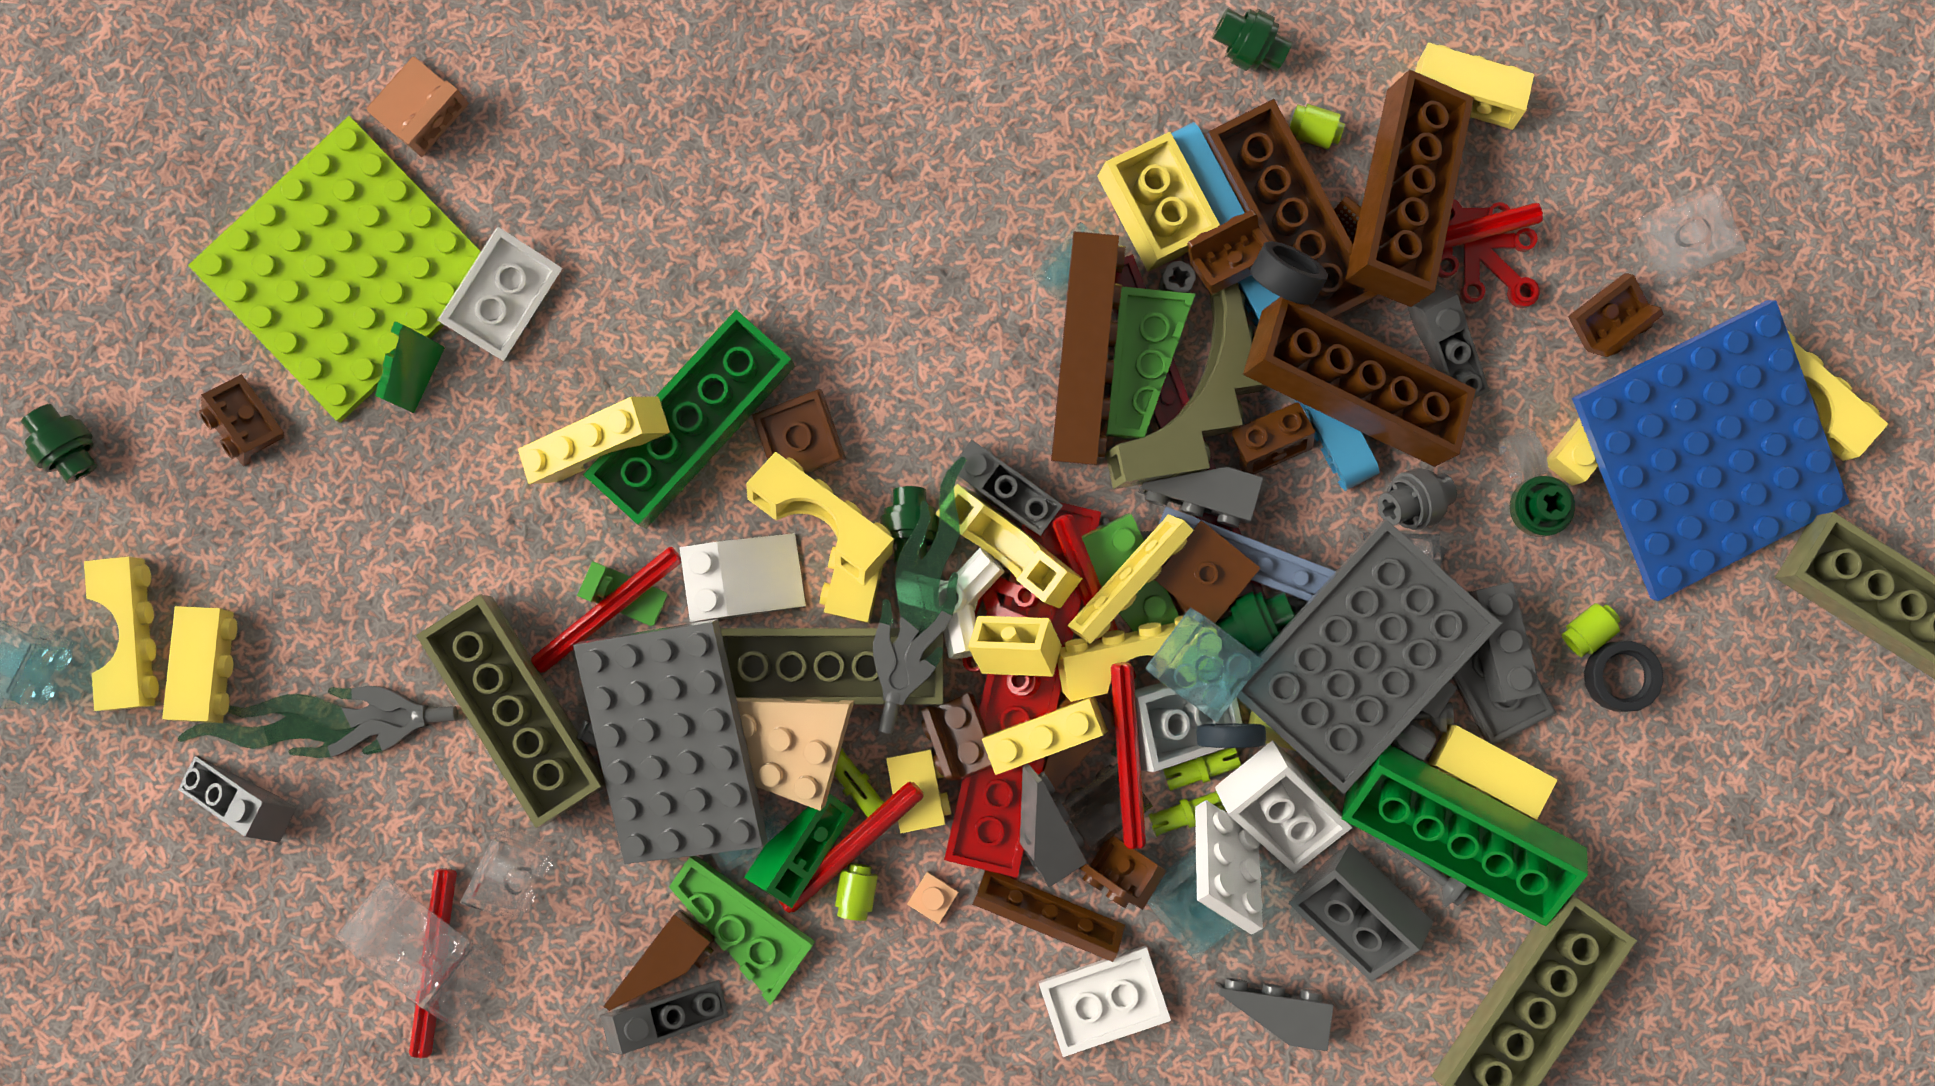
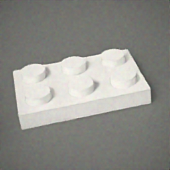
[437,227,562,361]
[1195,800,1263,935]
[1038,946,1171,1057]

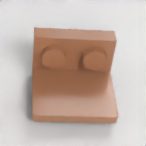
[367,57,470,158]

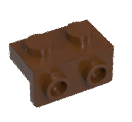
[1187,210,1269,295]
[1568,273,1664,357]
[1079,833,1167,910]

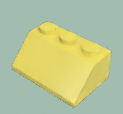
[1097,132,1220,272]

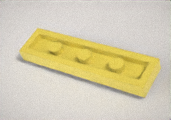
[1067,514,1194,643]

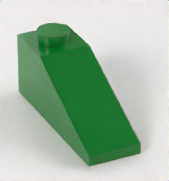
[744,793,854,908]

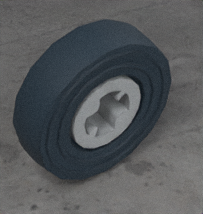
[1196,723,1266,748]

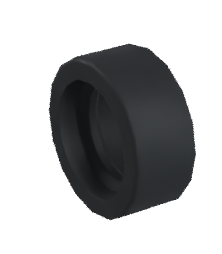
[1250,241,1328,305]
[1584,641,1664,712]

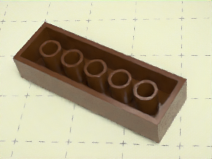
[1345,69,1474,307]
[1205,99,1378,320]
[1051,231,1126,465]
[1243,297,1476,467]

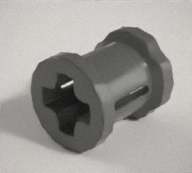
[1159,261,1196,293]

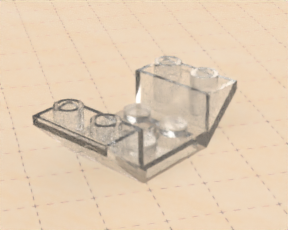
[335,875,505,1029]

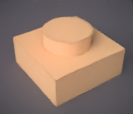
[907,871,959,925]

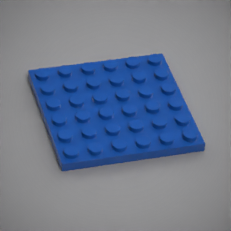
[1572,300,1850,601]

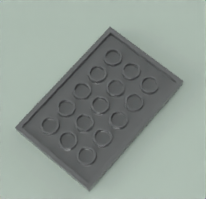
[1228,519,1502,793]
[573,619,768,864]

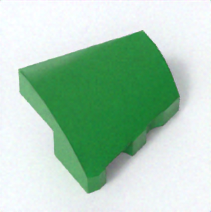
[375,321,445,413]

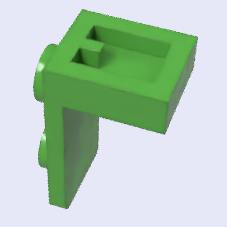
[577,561,668,626]

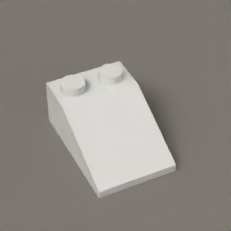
[680,533,806,623]
[1135,669,1242,772]
[1215,740,1352,873]

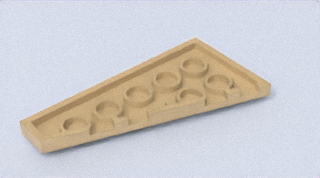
[736,698,854,810]

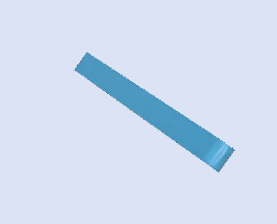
[1171,122,1380,491]

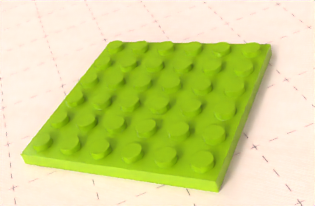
[188,116,481,423]

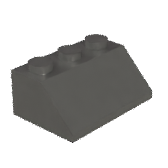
[1288,843,1434,982]

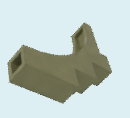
[1105,282,1267,489]

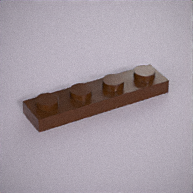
[972,870,1125,962]

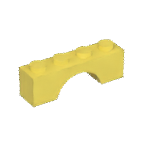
[1787,330,1888,461]
[518,397,670,484]
[746,452,894,586]
[935,484,1083,608]
[84,556,159,711]
[1057,615,1217,702]

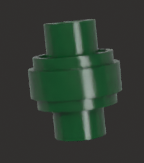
[1212,8,1292,72]
[21,404,98,484]
[1509,476,1575,537]
[880,486,940,566]
[1215,591,1295,654]

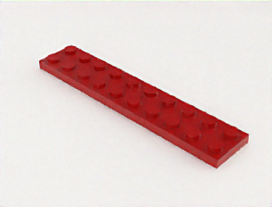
[944,502,1101,878]

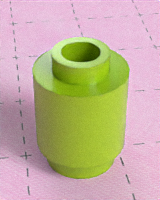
[1289,103,1345,149]
[1561,603,1621,657]
[835,863,878,921]

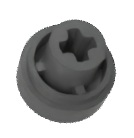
[1377,468,1457,530]

